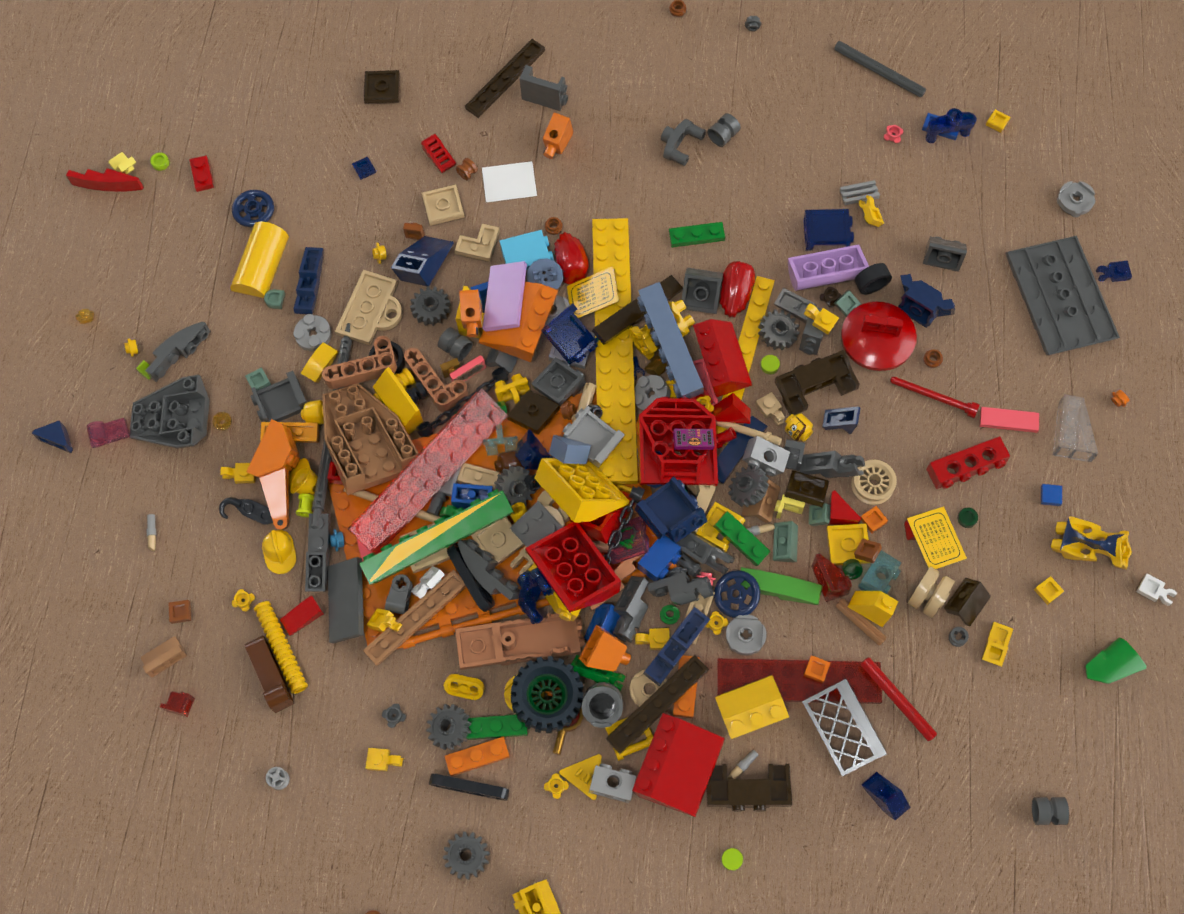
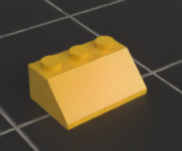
[373,367,423,435]
[715,675,789,739]

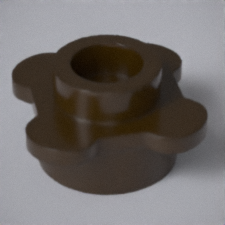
[820,287,842,307]

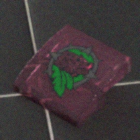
[608,516,649,565]

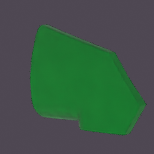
[1085,637,1147,684]

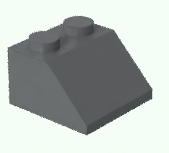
[923,236,967,272]
[681,268,723,314]

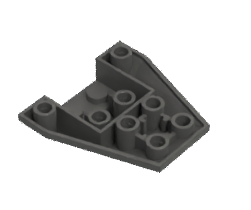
[129,375,210,448]

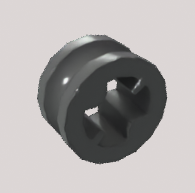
[949,627,969,647]

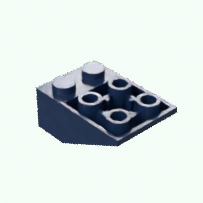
[391,236,454,287]

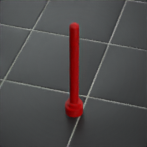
[890,377,980,418]

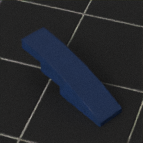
[293,247,324,315]
[643,607,710,686]

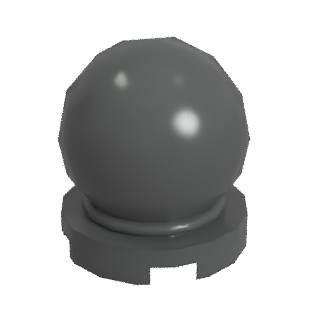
[581,682,623,728]

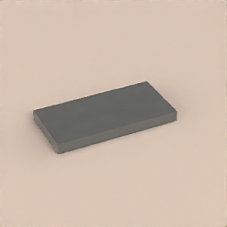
[328,557,364,643]

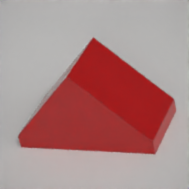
[712,393,751,424]
[828,490,861,525]

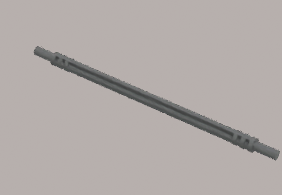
[311,323,352,529]

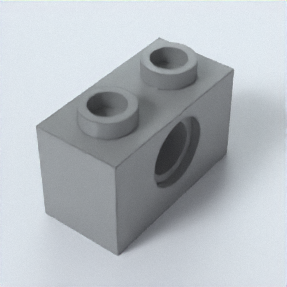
[742,436,790,476]
[588,764,636,803]

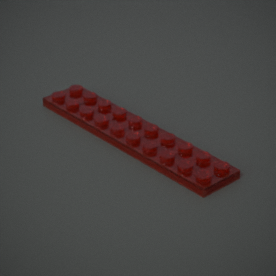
[348,389,508,555]

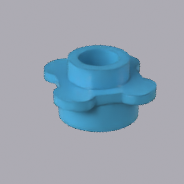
[330,529,344,552]

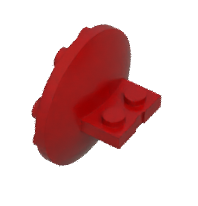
[841,301,917,371]

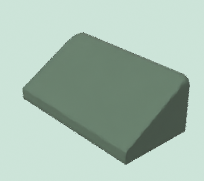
[773,521,798,562]

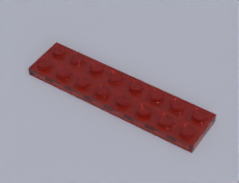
[717,658,882,704]

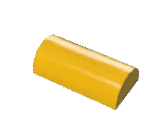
[230,222,289,298]

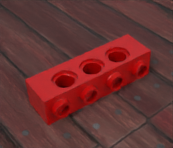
[926,436,1010,489]

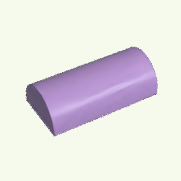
[788,245,869,291]

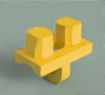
[495,373,530,405]

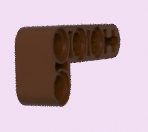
[244,635,294,713]

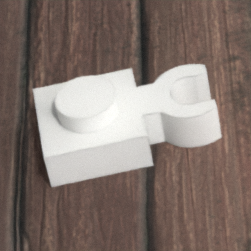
[411,566,445,599]
[1136,574,1177,606]

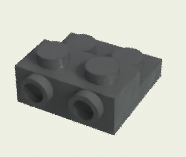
[531,357,586,406]

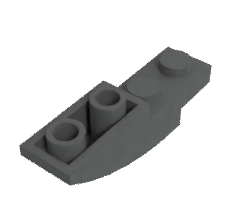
[145,322,211,382]
[305,514,331,592]
[458,539,523,600]

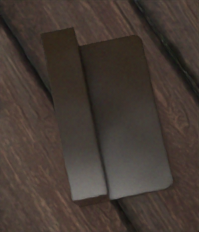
[944,578,991,626]

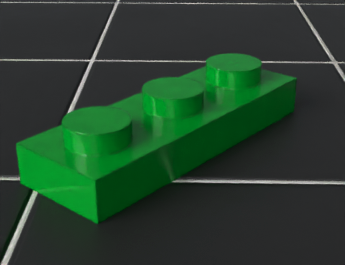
[669,222,725,248]
[713,511,770,566]
[466,715,528,740]

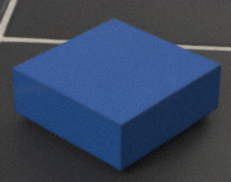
[1041,484,1062,506]

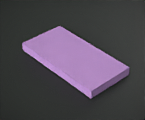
[482,261,527,332]

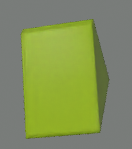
[136,360,151,380]

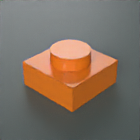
[861,506,888,533]
[804,655,831,683]

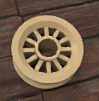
[851,460,897,505]

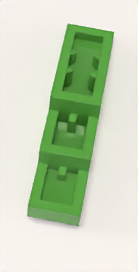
[740,567,823,605]

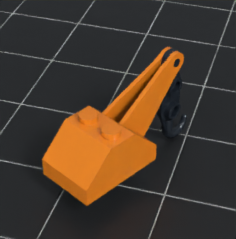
[219,419,299,530]

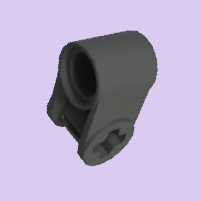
[385,574,413,615]

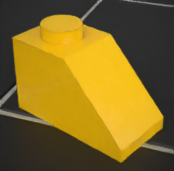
[847,591,899,627]

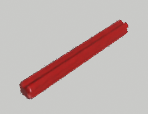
[861,657,937,741]

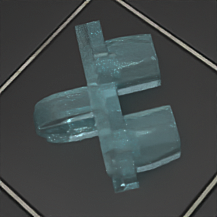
[483,424,518,456]

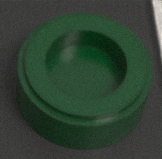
[957,508,978,528]
[842,559,863,580]

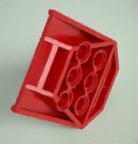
[636,397,718,486]

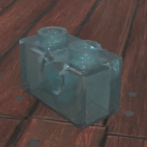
[858,550,902,594]

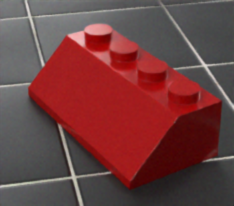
[693,319,752,397]

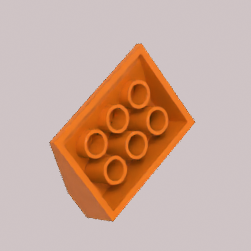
[478,282,558,362]

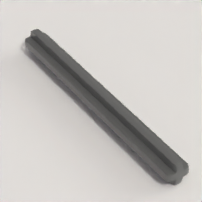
[834,41,926,97]

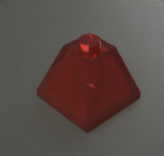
[811,553,852,602]

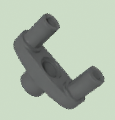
[661,119,706,166]

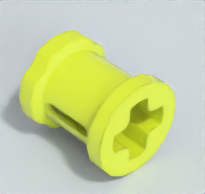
[295,493,314,518]

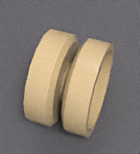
[908,566,955,618]

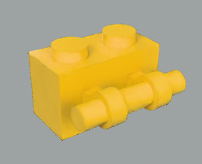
[512,879,561,914]

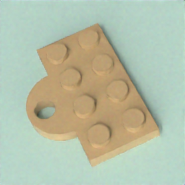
[335,270,402,345]

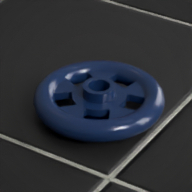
[232,189,274,227]
[714,570,760,618]

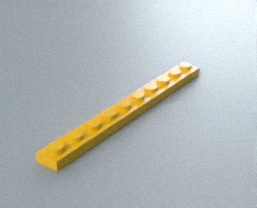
[716,276,775,446]

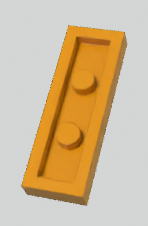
[260,422,319,443]

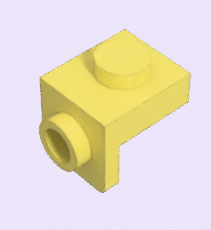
[108,152,136,174]
[774,494,805,519]

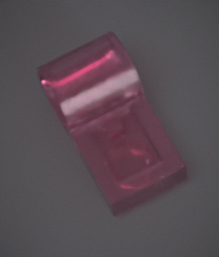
[87,418,130,448]

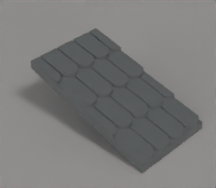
[1005,235,1120,356]

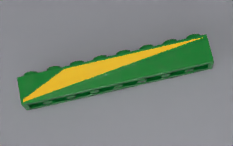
[359,489,515,585]

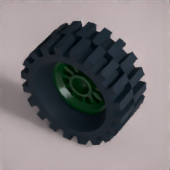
[511,656,584,733]

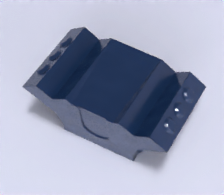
[898,274,955,328]

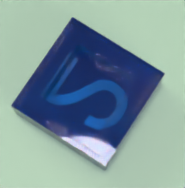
[352,156,376,180]

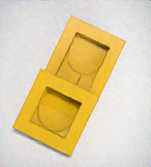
[301,342,339,383]
[981,622,1013,667]

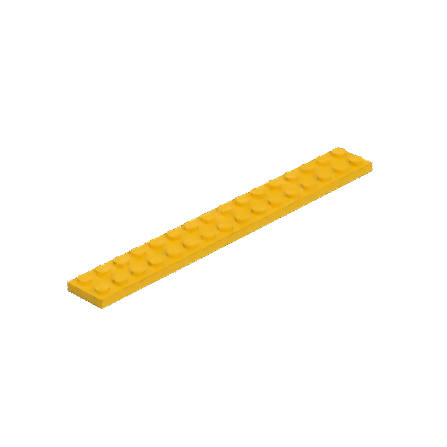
[592,218,638,484]

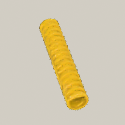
[254,601,308,694]

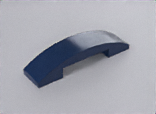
[717,416,768,484]

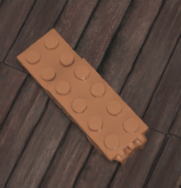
[455,613,585,670]

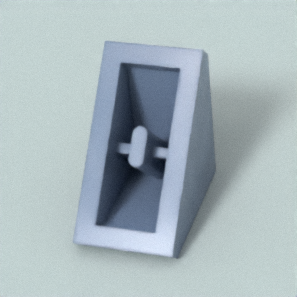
[549,435,591,464]

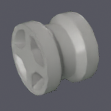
[266,767,290,790]

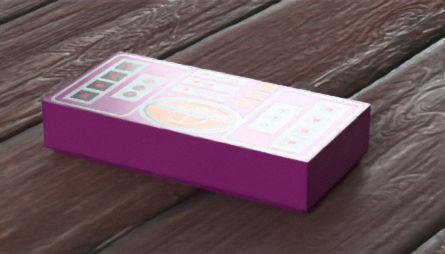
[673,429,714,450]

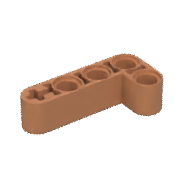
[322,336,397,389]
[404,348,469,412]

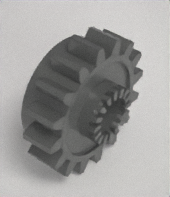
[410,286,451,326]
[758,309,800,350]
[728,465,769,507]
[494,466,535,506]
[426,704,472,750]
[443,831,490,880]

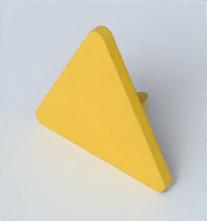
[559,754,602,800]

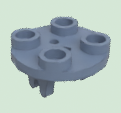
[527,258,563,290]

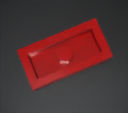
[189,155,214,192]

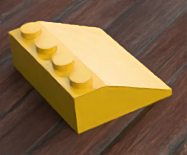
[535,458,630,523]

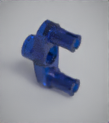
[925,108,977,143]
[517,568,554,624]

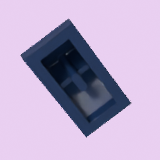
[32,420,73,453]

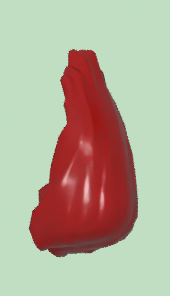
[554,232,589,284]
[720,261,755,318]

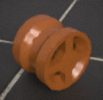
[455,158,478,181]

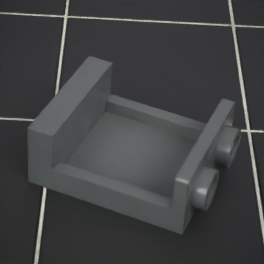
[520,65,568,111]
[250,371,307,422]

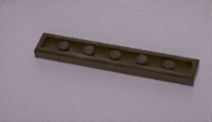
[465,39,545,118]
[592,275,683,345]
[606,655,709,754]

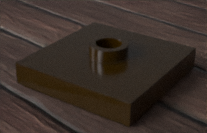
[364,70,400,104]
[507,390,560,434]
[784,470,829,507]

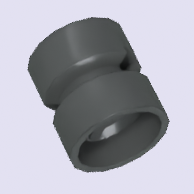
[707,113,741,147]
[437,327,473,361]
[1032,797,1069,825]

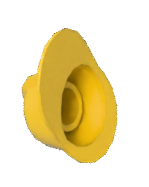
[289,458,318,495]
[262,530,296,574]

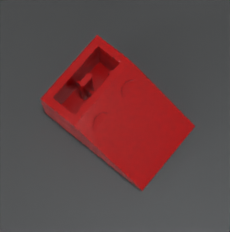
[569,489,635,544]

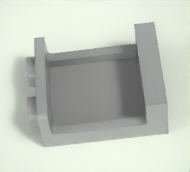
[562,406,625,468]

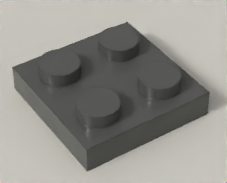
[510,501,563,547]

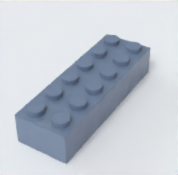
[636,282,704,399]

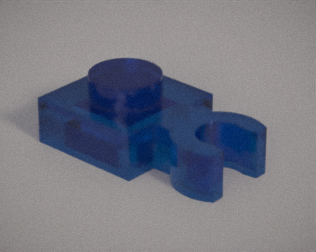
[1096,260,1132,282]

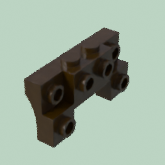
[775,350,860,415]
[706,764,792,812]

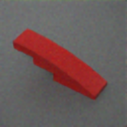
[66,168,144,192]

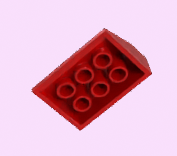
[525,522,621,613]
[632,713,725,817]

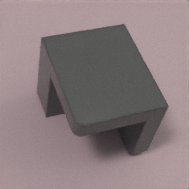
[784,439,805,471]

